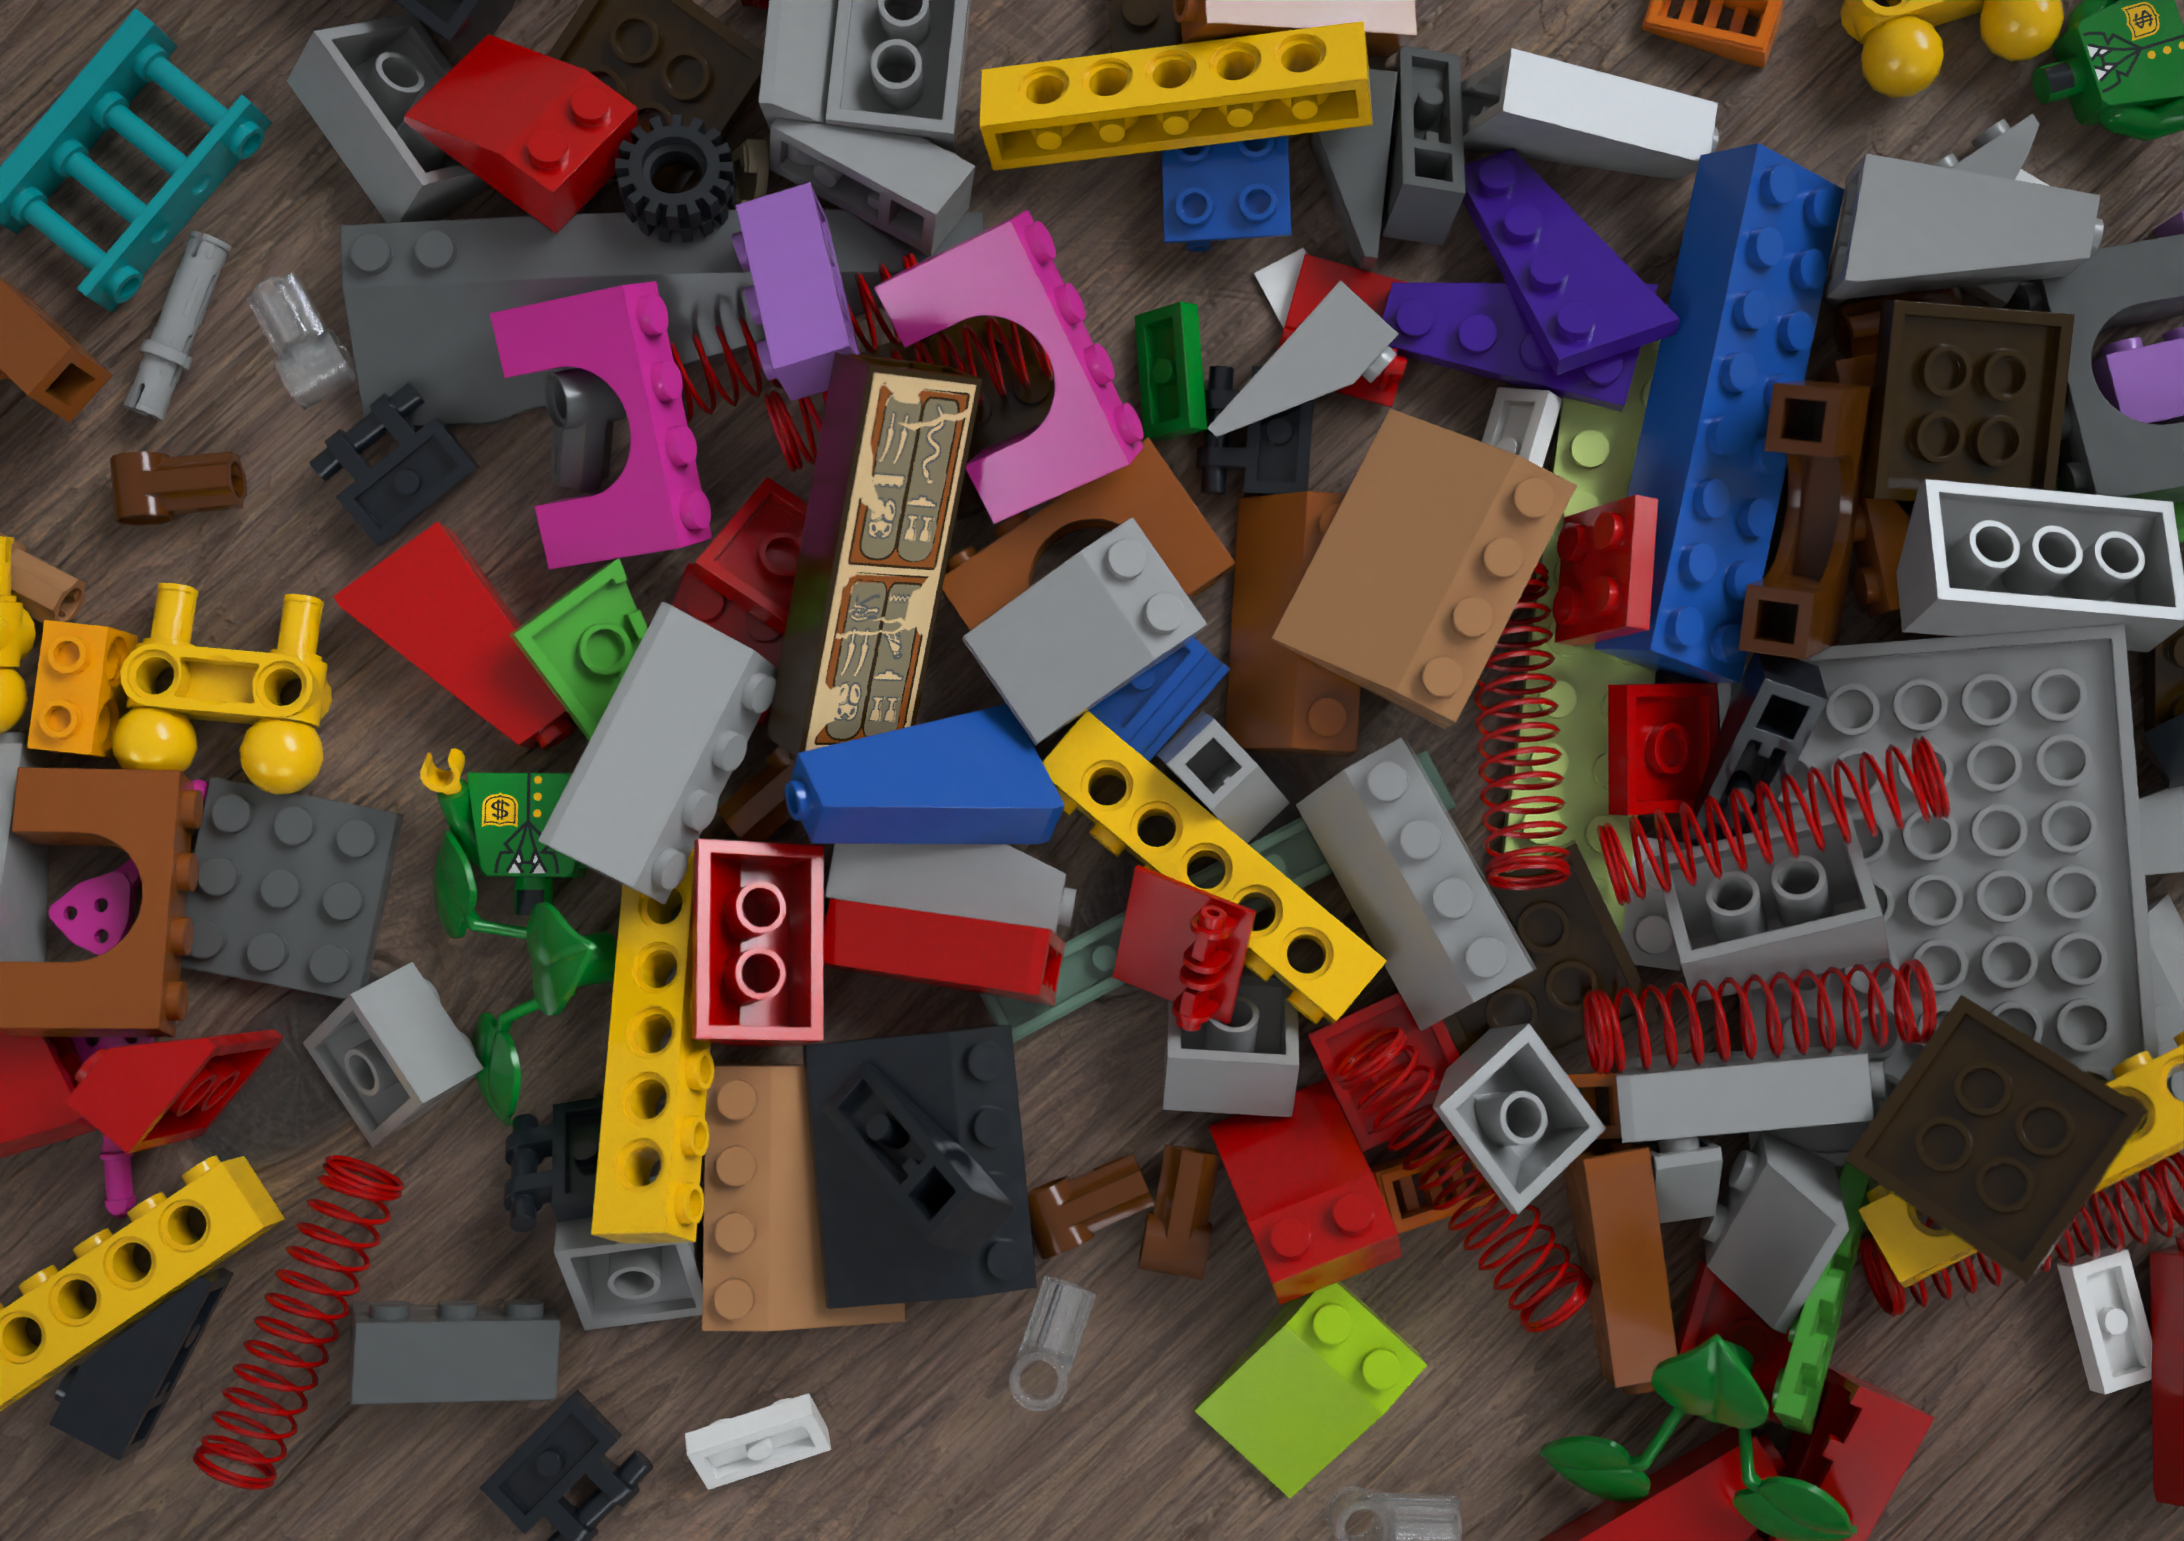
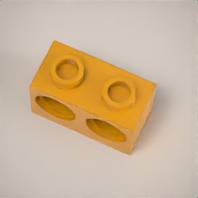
[27,620,139,760]

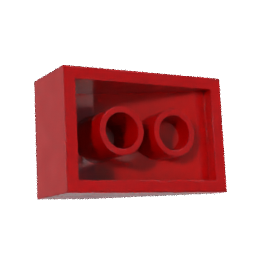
[404,34,638,234]
[1208,1079,1402,1305]

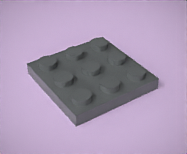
[181,777,404,999]

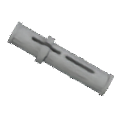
[123,231,232,422]

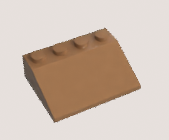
[1271,408,1577,729]
[702,1062,906,1331]

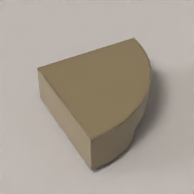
[727,139,769,210]

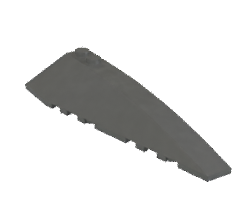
[340,210,984,428]

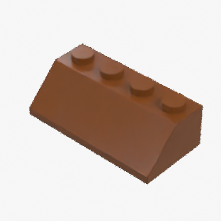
[1224,491,1361,757]

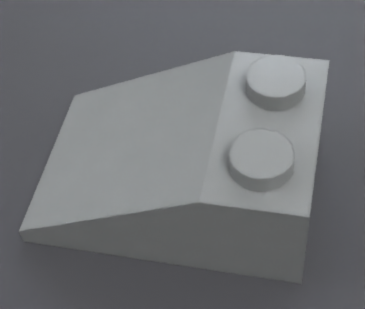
[962,517,1207,745]

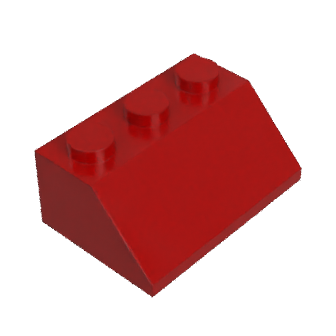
[692,839,824,1047]
[65,1029,284,1154]

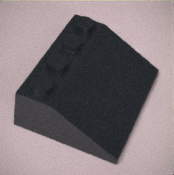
[802,1024,1037,1309]

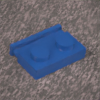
[1088,638,1230,762]

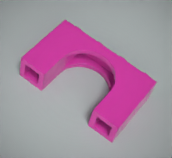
[874,209,1144,524]
[490,281,712,569]

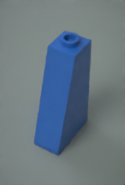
[785,704,1065,844]

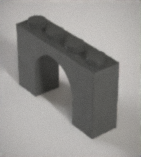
[2015,234,2184,503]

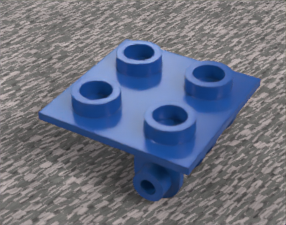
[1162,135,1292,252]

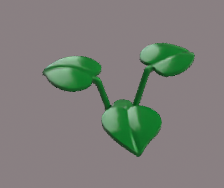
[433,829,617,1126]
[1539,1334,1858,1541]

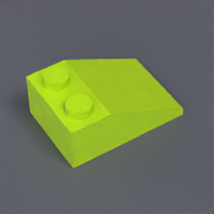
[1194,1281,1427,1498]

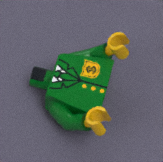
[2032,0,2184,142]
[420,748,588,915]

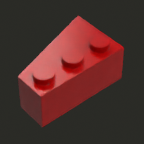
[1749,1366,1935,1541]

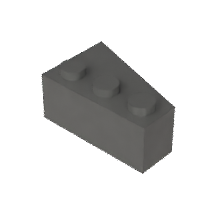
[348,1299,560,1404]

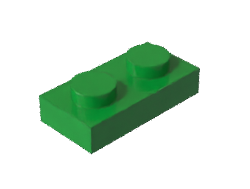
[1135,301,1207,442]

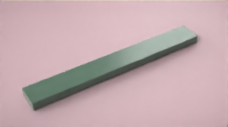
[979,751,1456,1043]

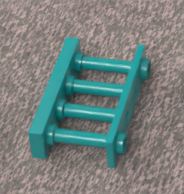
[0,8,272,312]

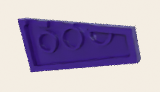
[1462,149,1680,375]
[1382,282,1658,412]

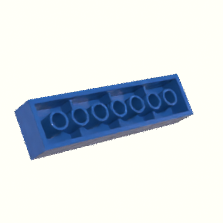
[1594,143,1845,683]

